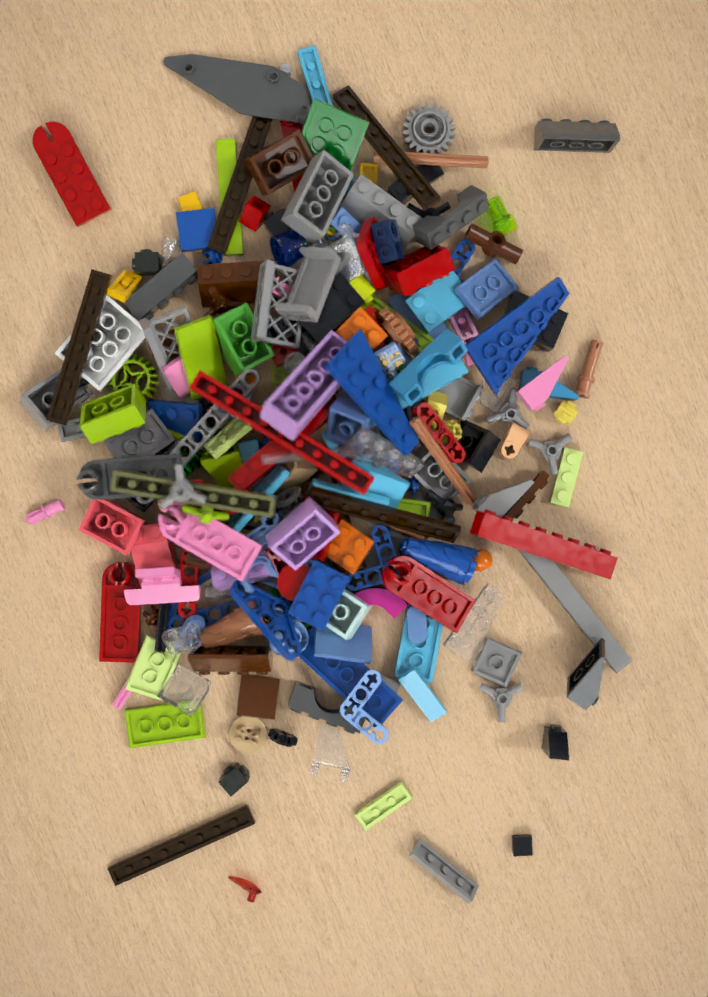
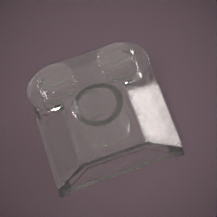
[157,663,211,716]

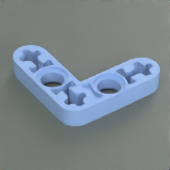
[340,670,389,744]

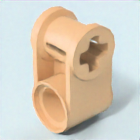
[498,422,530,460]

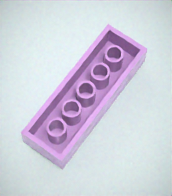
[260,330,347,441]

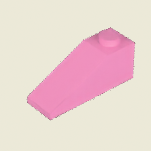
[449,307,479,366]
[515,356,568,411]

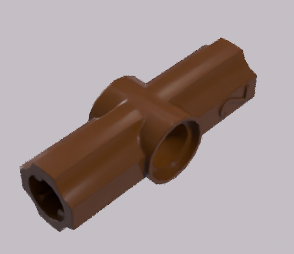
[464,223,523,265]

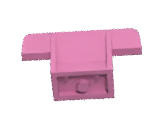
[123,567,200,605]

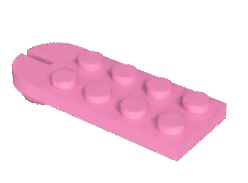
[158,502,263,581]

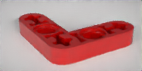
[356,217,388,290]

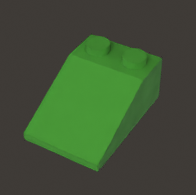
[213,303,275,376]

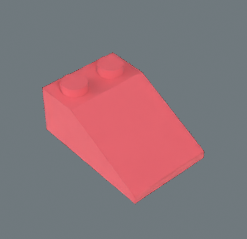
[79,499,145,556]
[131,523,177,588]

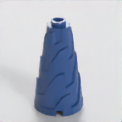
[400,537,478,585]

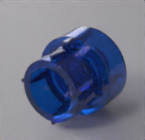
[270,231,308,267]

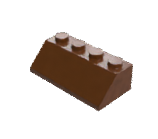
[197,259,279,308]

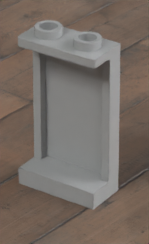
[275,246,341,322]
[422,365,482,421]

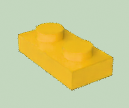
[107,269,142,303]

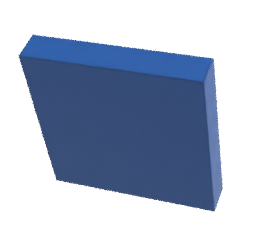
[176,208,216,252]

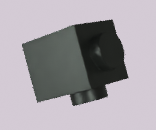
[132,249,162,276]
[218,762,250,797]

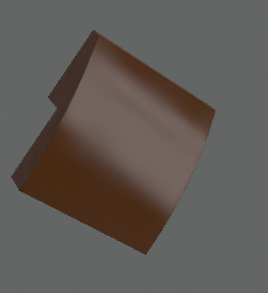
[237,675,280,720]

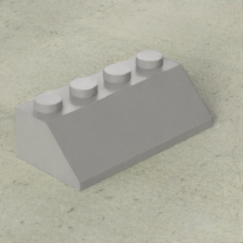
[340,174,423,250]

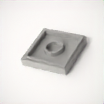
[471,637,522,688]

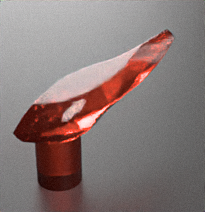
[228,876,262,902]

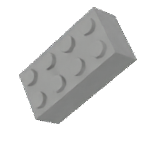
[281,150,354,243]

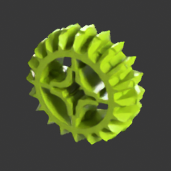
[107,354,159,403]

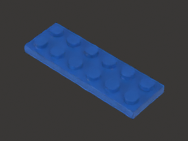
[299,626,403,727]

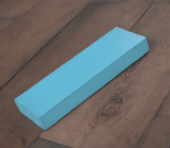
[398,667,447,722]

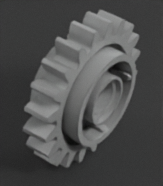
[402,103,456,154]

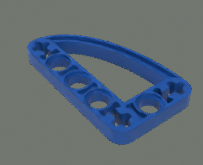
[168,571,256,632]

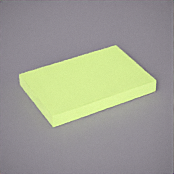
[125,635,183,700]

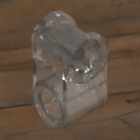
[162,623,201,655]

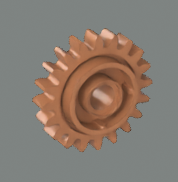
[378,307,419,355]

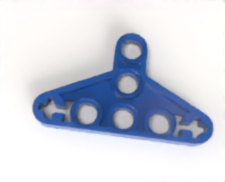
[229,580,302,661]

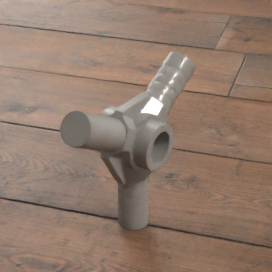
[486,388,529,429]
[528,433,573,475]
[159,464,207,509]
[479,683,524,722]

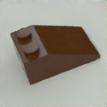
[244,130,313,195]

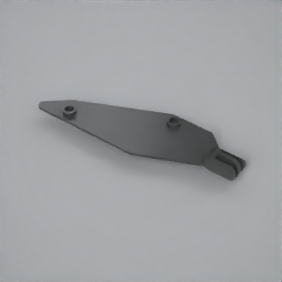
[163,54,311,126]

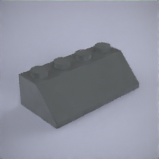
[534,118,620,153]

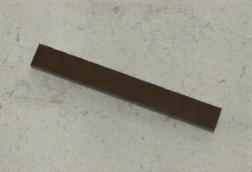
[333,85,441,211]
[207,116,273,255]
[46,269,112,426]
[305,485,461,543]
[108,805,255,886]

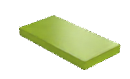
[174,315,228,400]
[124,699,206,748]

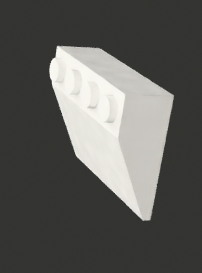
[55,295,146,392]

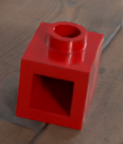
[239,195,271,232]
[271,339,299,368]

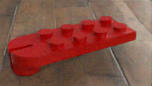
[32,121,112,227]
[382,555,476,633]
[99,562,142,663]

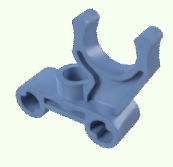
[240,512,283,593]

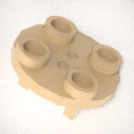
[229,716,267,753]

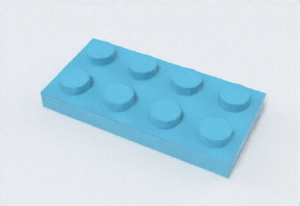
[394,603,443,683]

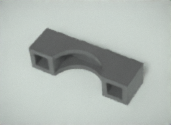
[413,185,489,250]
[288,681,365,734]

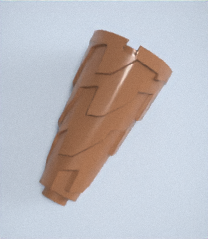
[198,601,270,649]

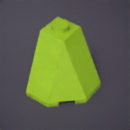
[200,440,242,488]

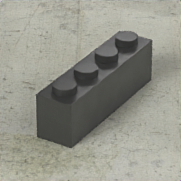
[123,252,198,321]

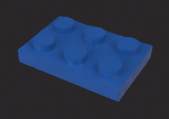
[288,560,350,631]

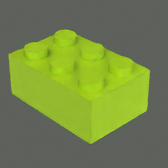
[80,384,146,444]

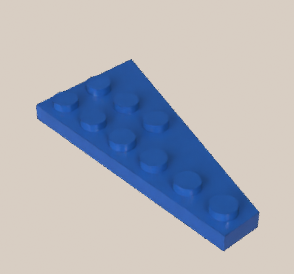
[465,277,570,395]
[324,329,419,456]

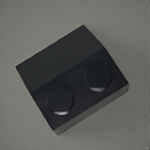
[448,420,501,473]

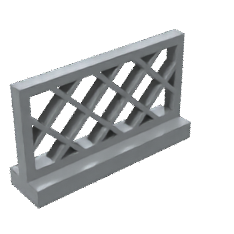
[250,259,302,349]
[138,305,192,392]

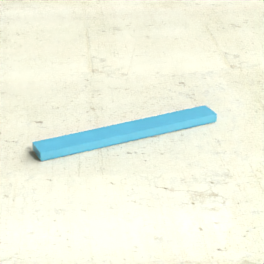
[297,45,355,199]
[321,358,469,451]

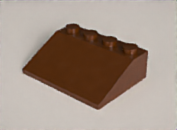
[188,646,272,675]

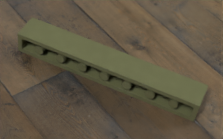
[110,469,278,518]

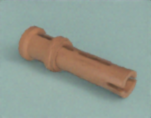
[573,340,603,399]

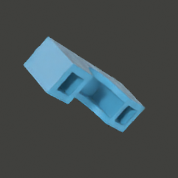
[389,328,468,407]

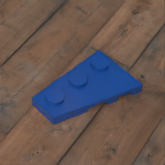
[147,399,203,442]

